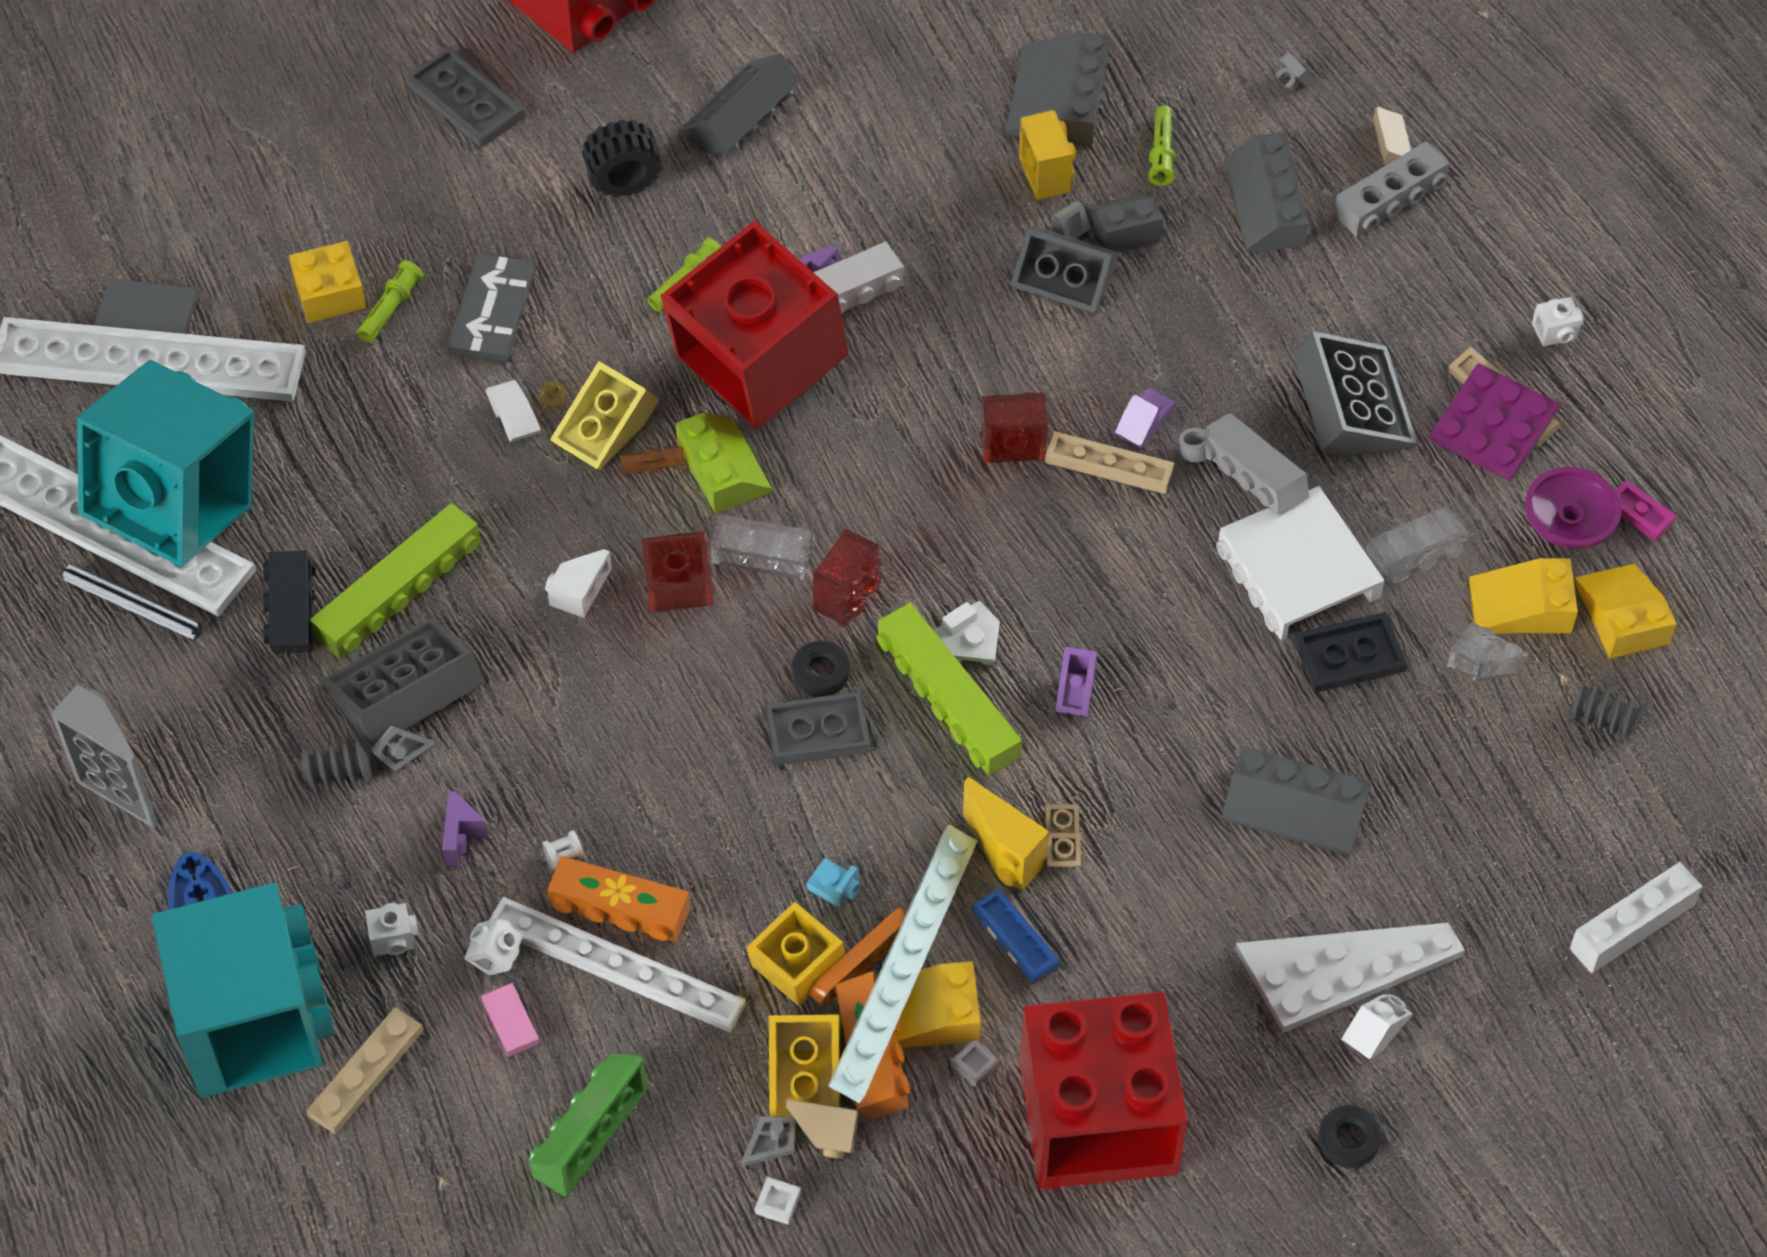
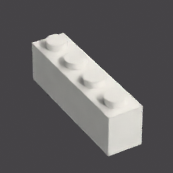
[814,242,904,314]
[1570,862,1702,974]

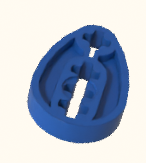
[168,851,232,910]

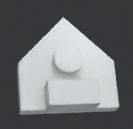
[934,600,1000,666]

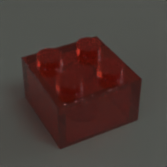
[981,392,1048,463]
[813,529,881,626]
[641,531,713,612]

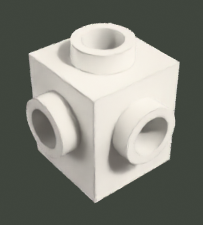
[1532,297,1583,347]
[365,903,419,956]
[464,918,523,976]

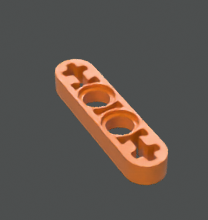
[810,907,907,1007]

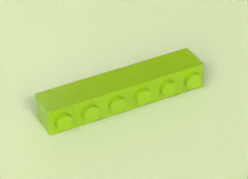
[310,503,481,659]
[877,602,1022,776]

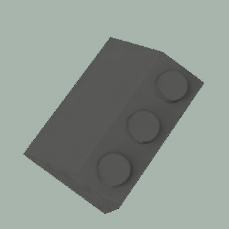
[1010,226,1119,313]

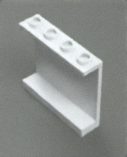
[1216,486,1385,641]

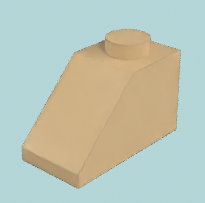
[786,1100,860,1159]

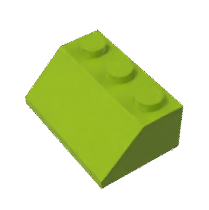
[676,412,772,514]

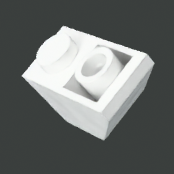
[1342,994,1413,1059]

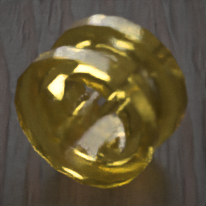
[539,381,568,411]

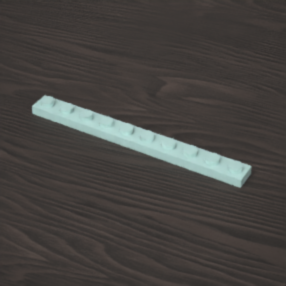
[828,825,978,1103]

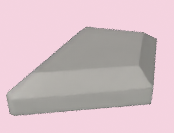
[370,725,434,771]
[742,1116,796,1166]

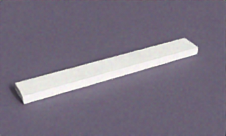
[489,897,746,1033]

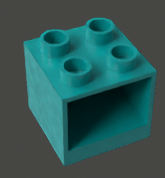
[77,359,254,567]
[151,882,336,1098]

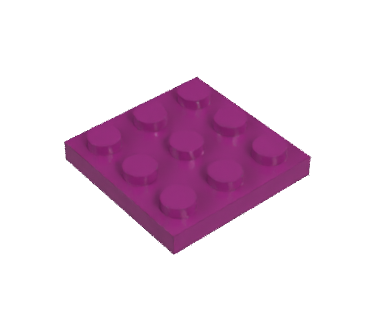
[1429,363,1559,482]

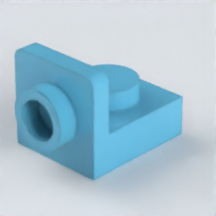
[807,858,861,908]

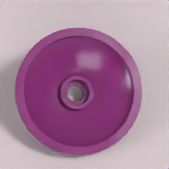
[1525,467,1621,549]

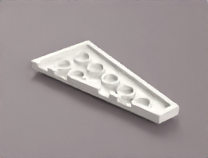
[1235,923,1465,1033]

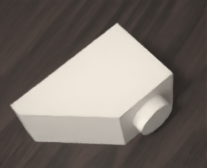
[545,549,612,618]

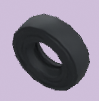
[792,640,850,697]
[1318,1105,1382,1168]

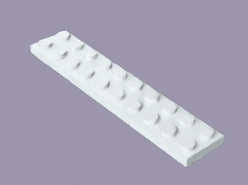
[0,317,306,402]
[0,435,256,617]

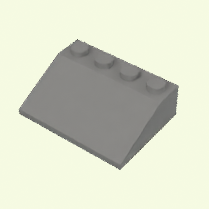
[51,684,158,828]

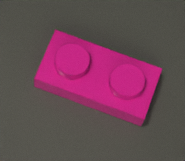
[1615,480,1677,542]

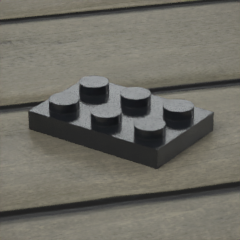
[1293,612,1408,693]

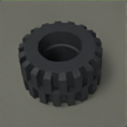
[582,120,663,197]

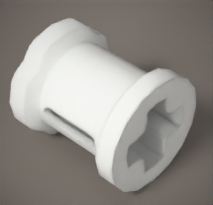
[542,830,584,870]

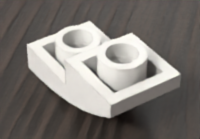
[486,380,541,442]

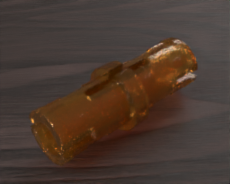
[620,446,685,475]

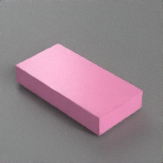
[481,983,540,1057]

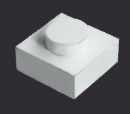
[755,1177,801,1225]

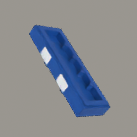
[972,888,1060,985]

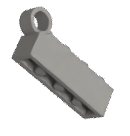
[1179,413,1309,515]

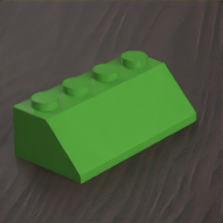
[529,1054,648,1198]

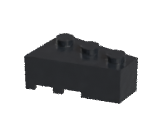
[263,550,316,654]

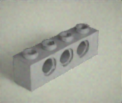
[1333,141,1450,237]

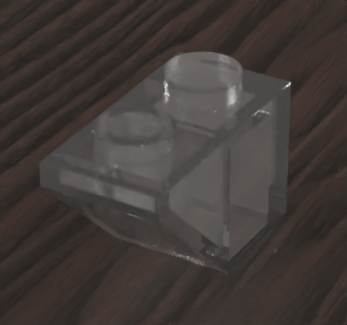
[1447,622,1528,681]

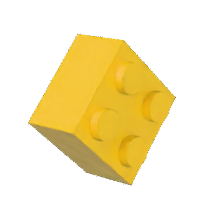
[1019,110,1076,200]
[288,240,366,324]
[746,902,846,1007]

